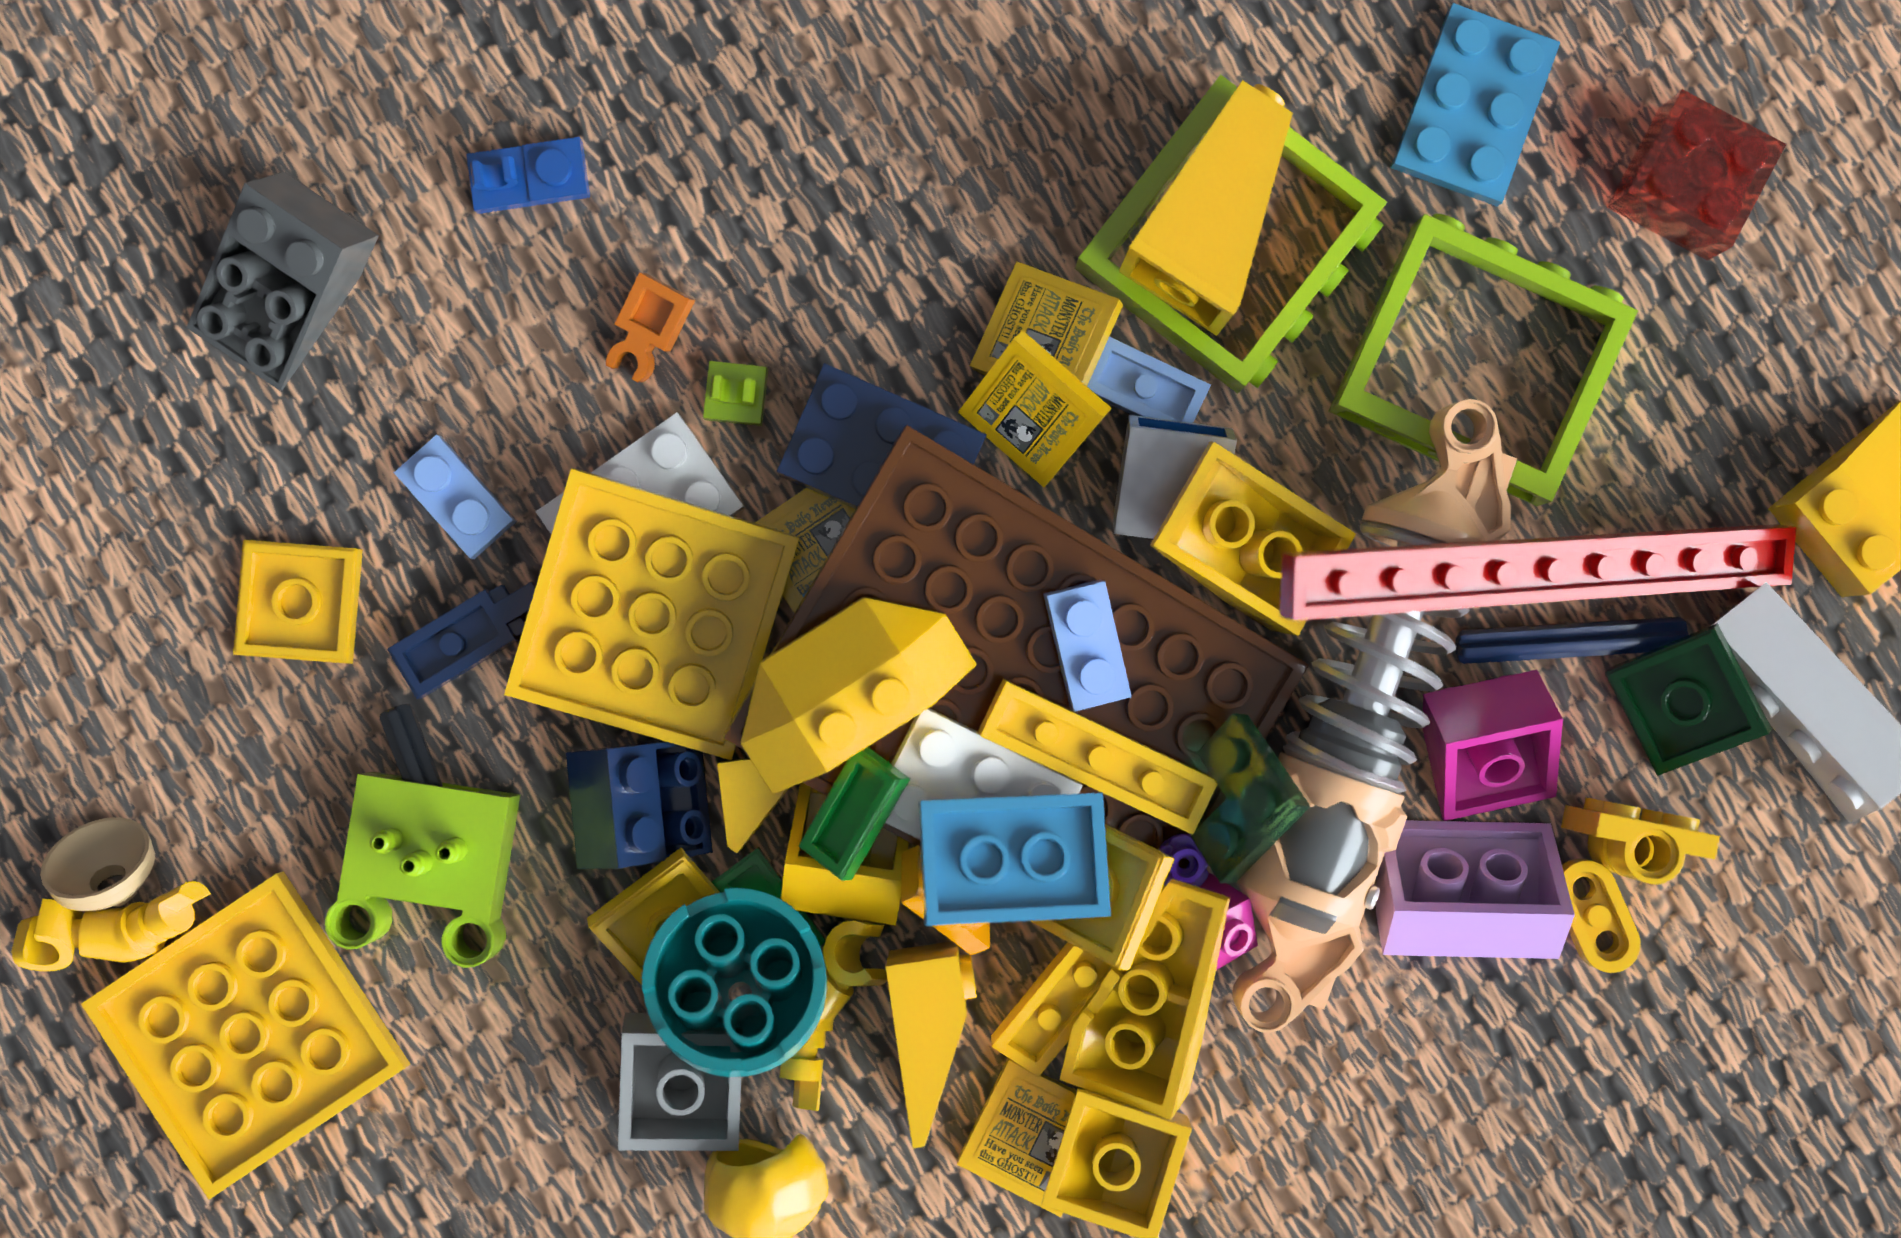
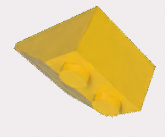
[1768,400,1901,597]
[1150,441,1356,636]
[886,941,977,1148]

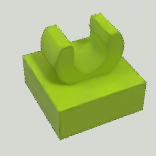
[703,361,768,426]

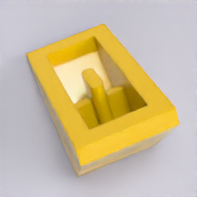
[717,758,790,854]

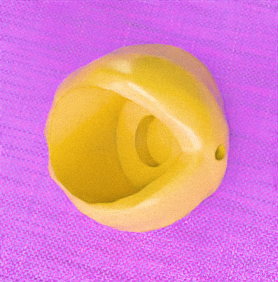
[704,1133,829,1238]

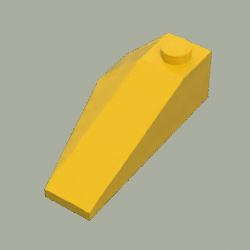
[1059,879,1230,1120]

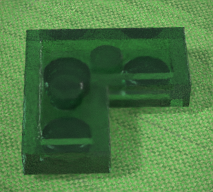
[1190,713,1311,883]

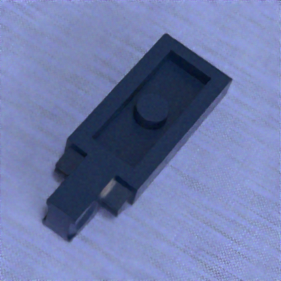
[387,581,537,699]

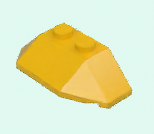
[741,597,977,794]

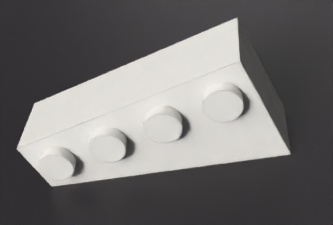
[1713,582,1901,823]

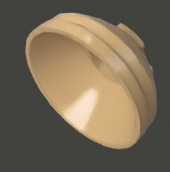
[40,817,155,911]

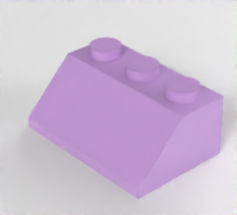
[1376,820,1575,959]

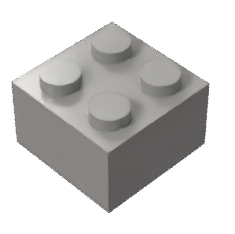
[618,1013,743,1151]

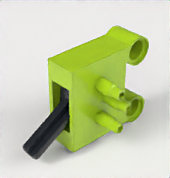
[325,704,520,968]

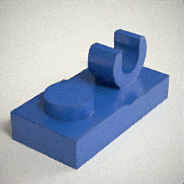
[466,137,591,214]

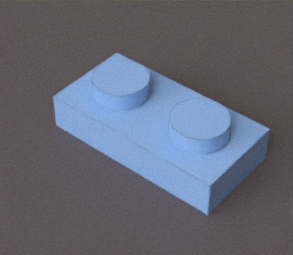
[1087,336,1211,423]
[394,434,517,559]
[1043,579,1132,712]

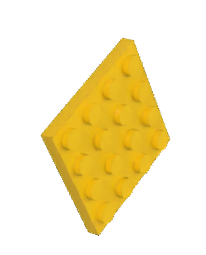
[504,468,800,760]
[81,871,410,1200]

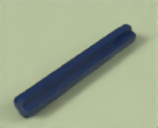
[1455,617,1689,664]

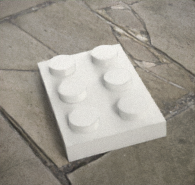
[536,412,745,534]
[885,708,1083,839]

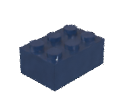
[777,363,987,509]

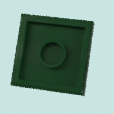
[1605,623,1772,776]

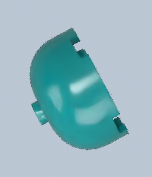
[642,888,827,1077]

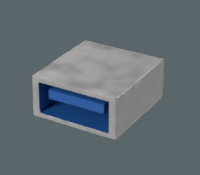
[1113,415,1237,539]

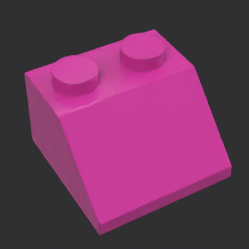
[1423,670,1563,821]

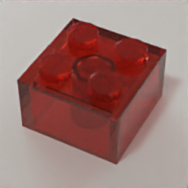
[1607,89,1786,261]

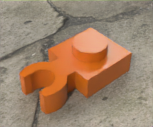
[606,272,696,383]

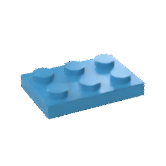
[1391,3,1561,207]
[918,793,1111,926]

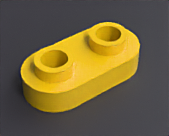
[1562,859,1641,973]

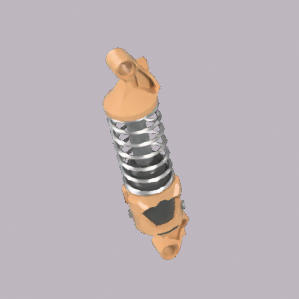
[1232,399,1518,1033]

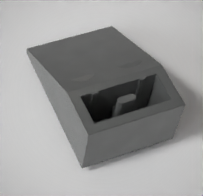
[186,172,379,391]

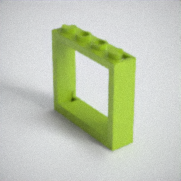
[1075,74,1387,394]
[1328,213,1638,506]

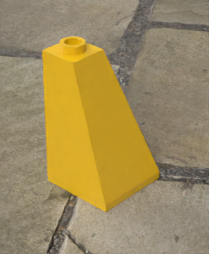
[1119,80,1293,336]

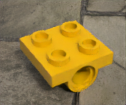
[1561,797,1720,884]

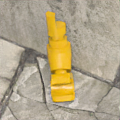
[11,881,211,971]
[779,921,888,1111]

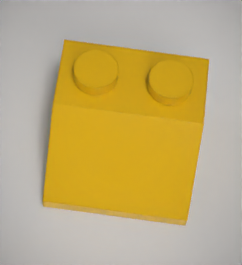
[781,782,909,925]
[1041,1088,1192,1238]

